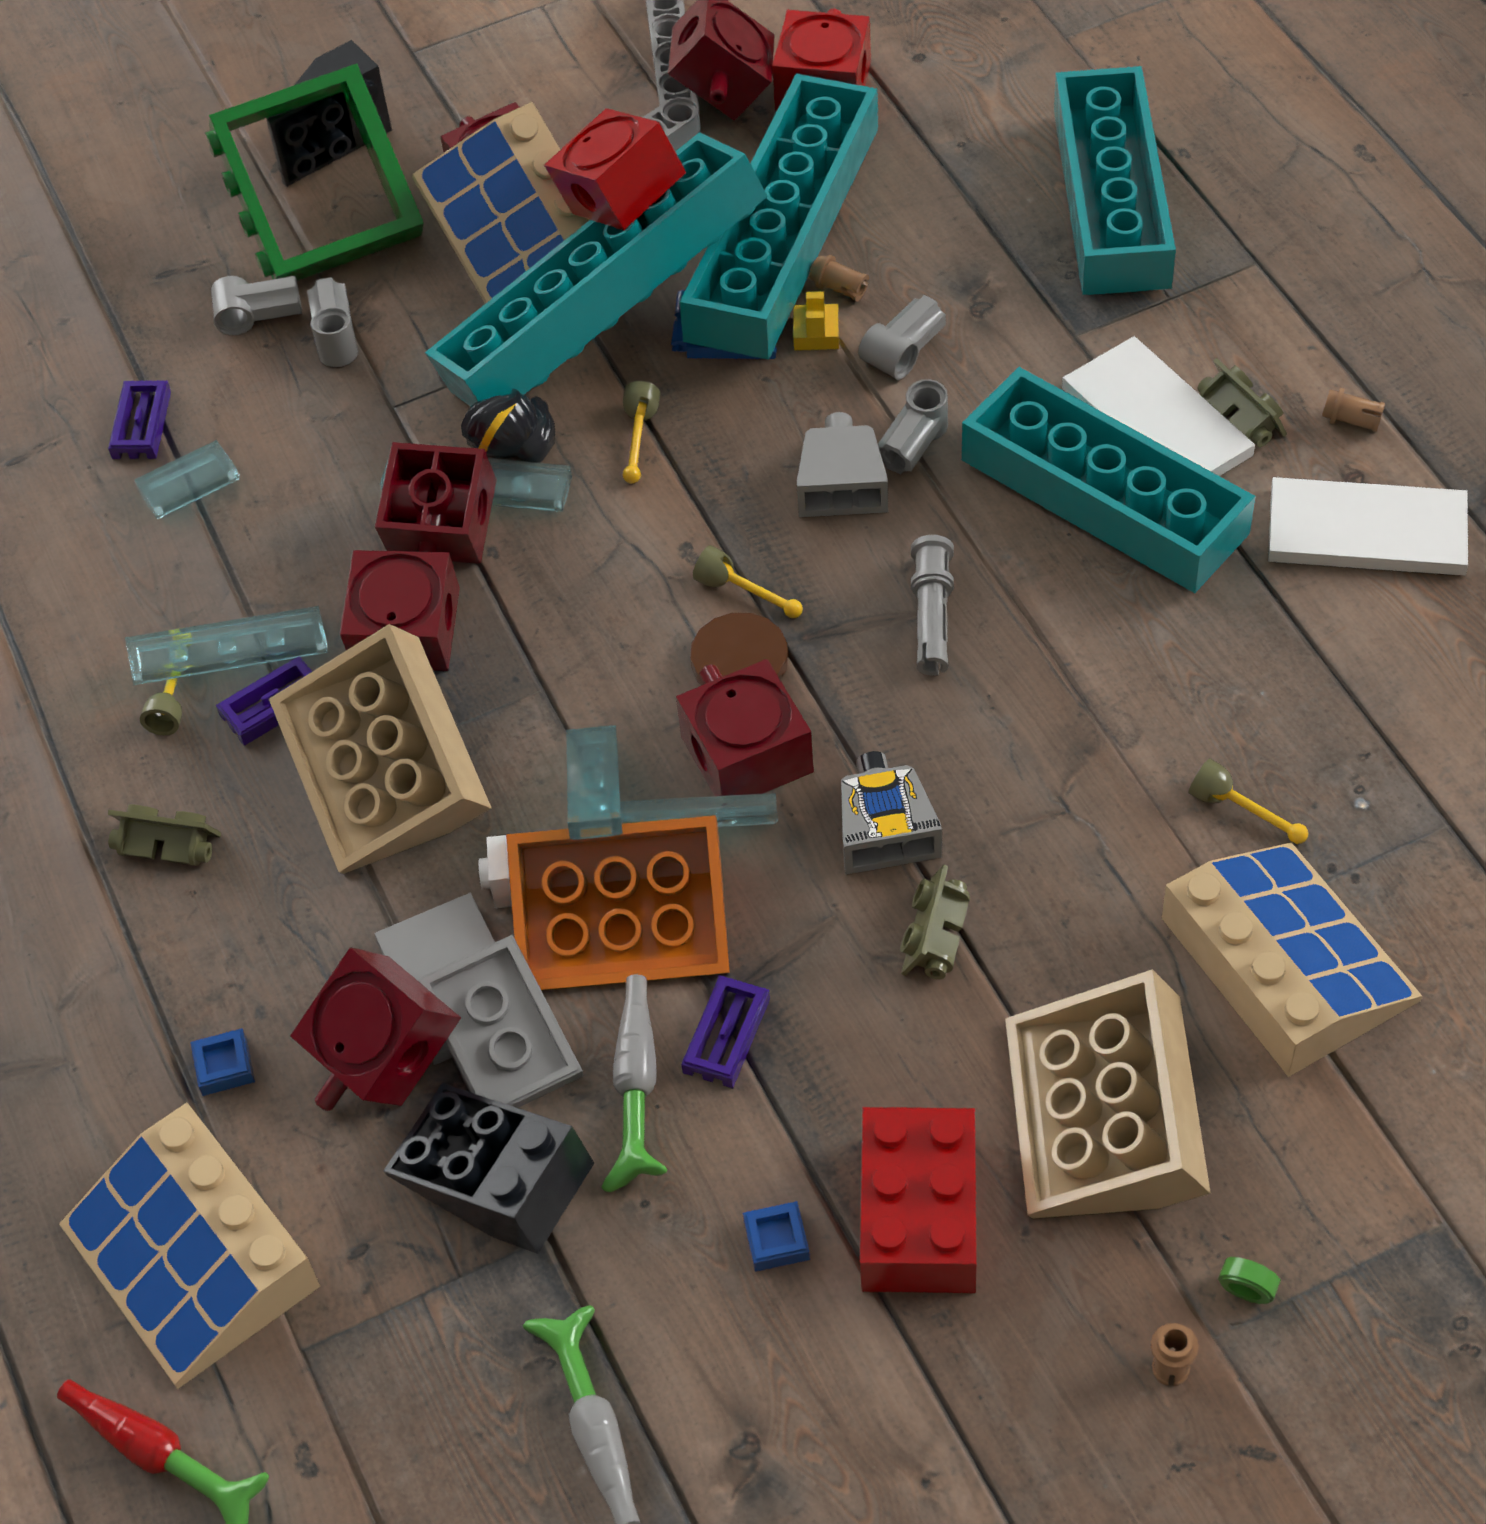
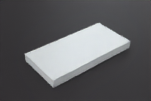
[1062,336,1255,476]
[1268,477,1468,576]

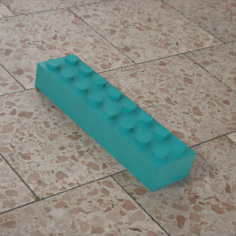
[680,74,878,360]
[425,132,768,407]

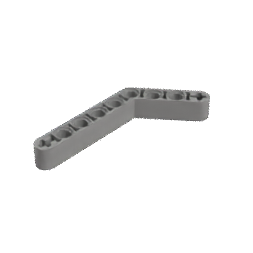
[642,0,701,151]

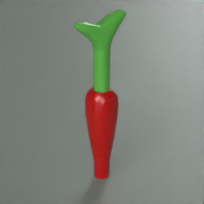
[57,1379,269,1524]

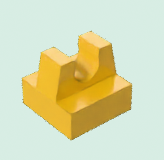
[793,291,839,350]

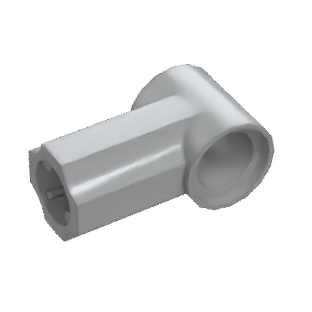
[211,276,302,335]
[307,278,358,367]
[858,295,946,380]
[878,379,948,474]

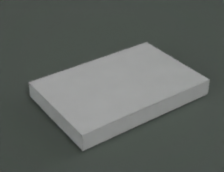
[374,892,495,1065]
[416,935,583,1108]

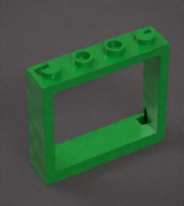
[205,64,424,281]

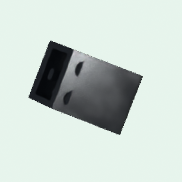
[266,40,392,187]
[384,1083,594,1254]

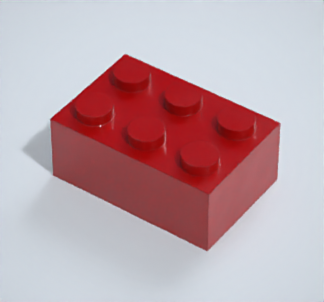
[860,1107,977,1293]

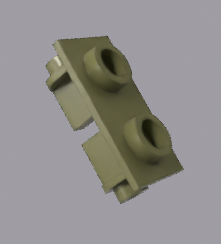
[1197,358,1287,447]
[108,804,221,866]
[900,865,970,979]

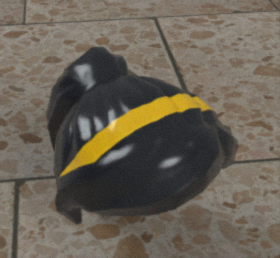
[461,388,555,465]

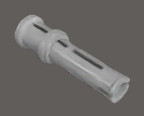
[911,535,954,675]

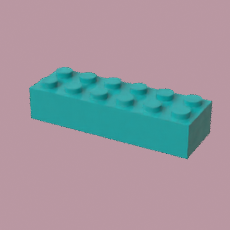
[1054,66,1176,295]
[962,367,1256,593]

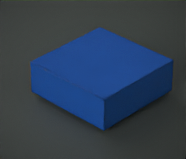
[190,1028,255,1096]
[743,1201,810,1272]

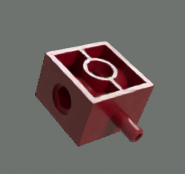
[668,0,775,121]
[375,442,497,564]
[340,550,460,671]
[676,659,814,810]
[290,947,461,1111]

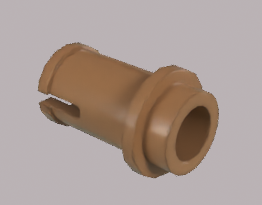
[809,254,869,302]
[1322,387,1385,432]
[1151,1323,1199,1386]

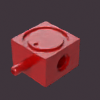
[772,9,871,112]
[544,108,686,230]

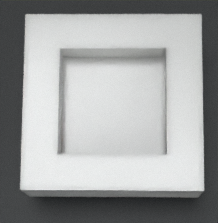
[478,835,512,908]

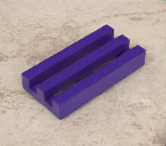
[108,380,171,459]
[216,656,312,746]
[681,975,770,1088]

